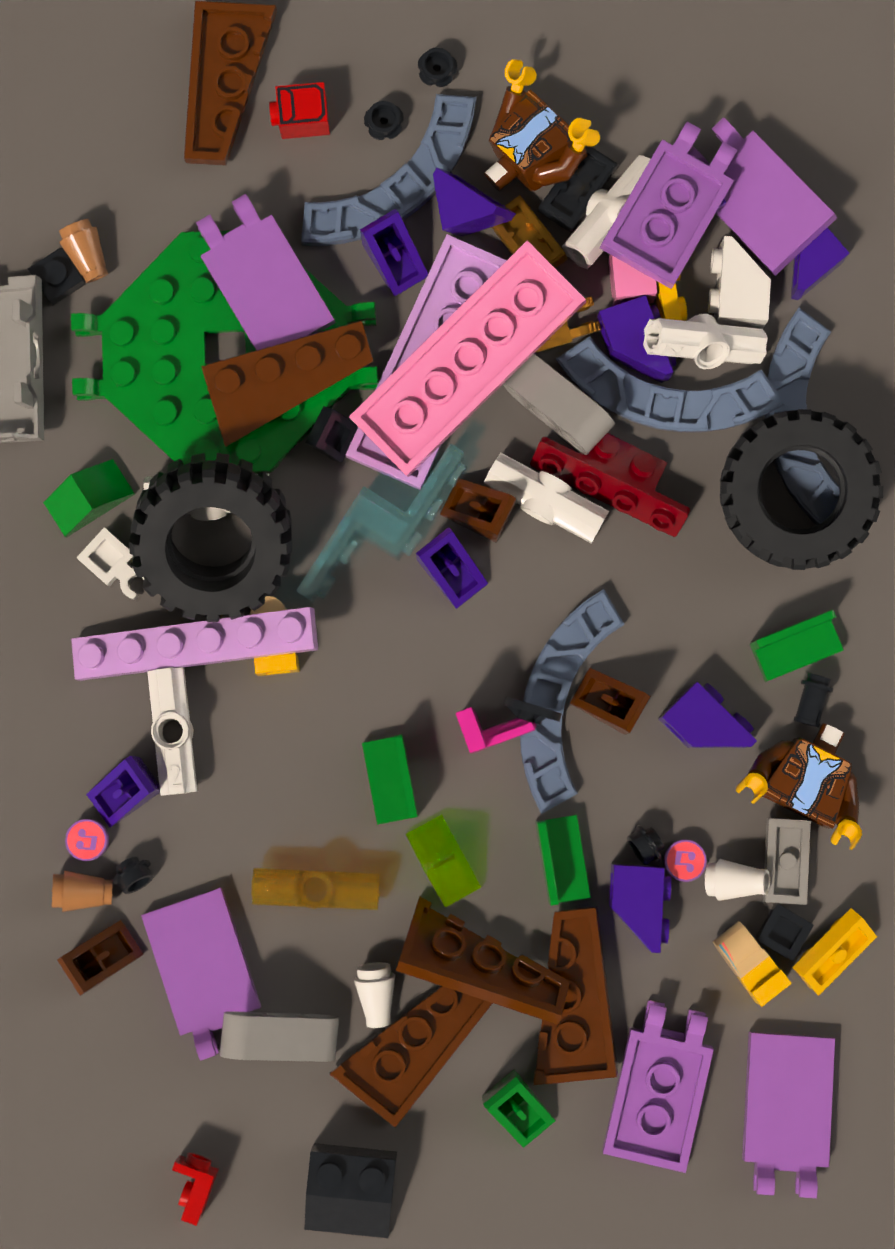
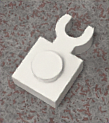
[77,527,144,600]

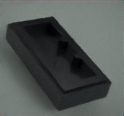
[538,146,618,233]

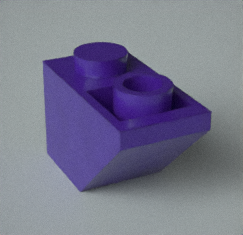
[596,295,676,383]
[658,682,757,748]
[609,864,671,953]

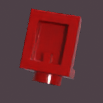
[172,1153,219,1226]

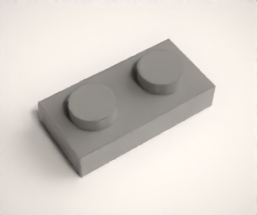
[763,818,811,905]

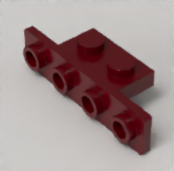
[530,433,690,537]

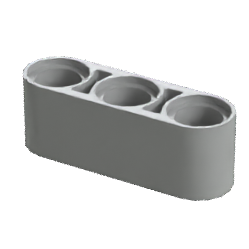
[503,354,615,455]
[220,1011,339,1062]

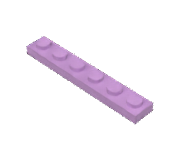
[71,607,318,681]

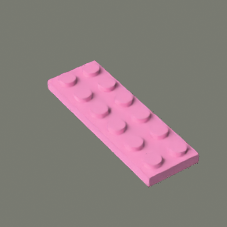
[349,240,586,477]

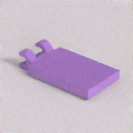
[689,117,837,276]
[600,121,737,289]
[196,194,335,350]
[141,888,262,1061]
[602,1000,714,1173]
[742,1032,835,1198]

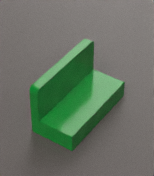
[750,610,844,682]
[362,734,418,825]
[535,815,591,906]

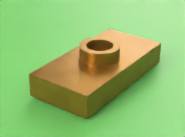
[491,195,568,268]

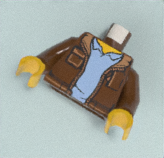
[484,59,600,191]
[735,723,862,850]

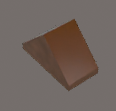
[440,478,516,543]
[570,668,651,735]
[57,920,144,996]

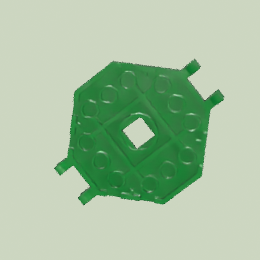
[71,230,378,474]

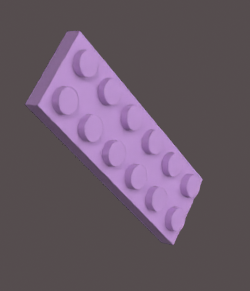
[346,234,507,491]

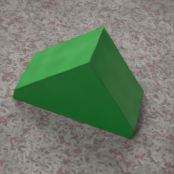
[43,459,135,538]
[482,1069,556,1148]

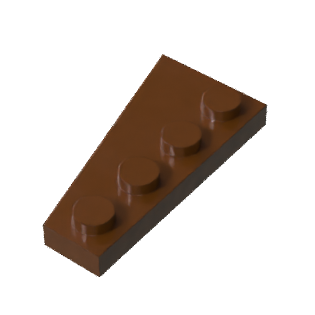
[184,1,277,165]
[201,321,373,447]
[396,896,570,1025]
[533,907,618,1086]
[330,986,493,1127]

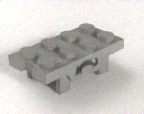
[0,275,44,443]

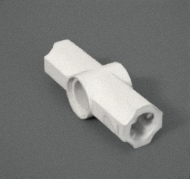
[562,155,650,269]
[643,314,768,369]
[484,452,609,544]
[147,667,198,796]

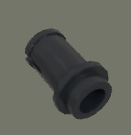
[793,673,833,728]

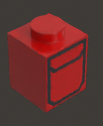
[269,82,330,139]

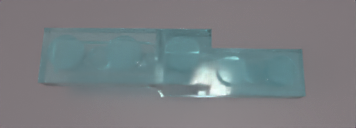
[296,443,467,603]

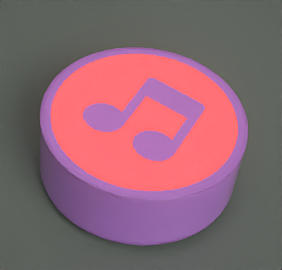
[65,819,109,861]
[663,840,707,882]

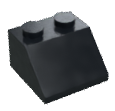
[304,1143,397,1238]

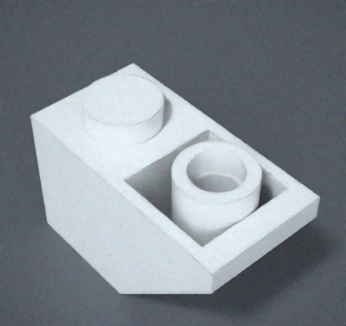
[708,236,771,329]

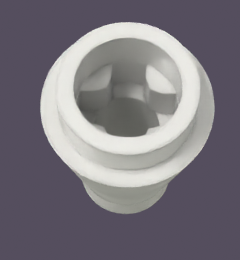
[705,859,770,901]
[354,962,395,1028]

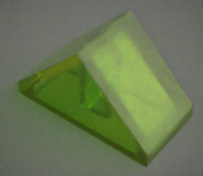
[406,814,482,907]

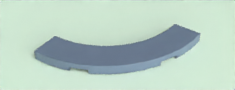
[301,94,476,246]
[765,308,840,525]
[556,336,784,432]
[520,589,624,814]

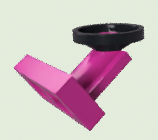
[456,697,562,754]

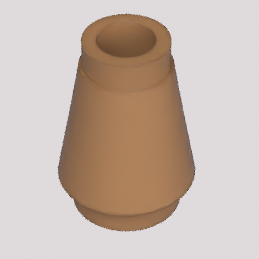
[59,219,108,283]
[52,870,113,912]

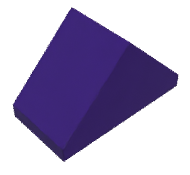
[433,167,516,236]
[360,208,428,296]
[791,227,850,300]
[416,527,488,609]
[86,756,160,828]

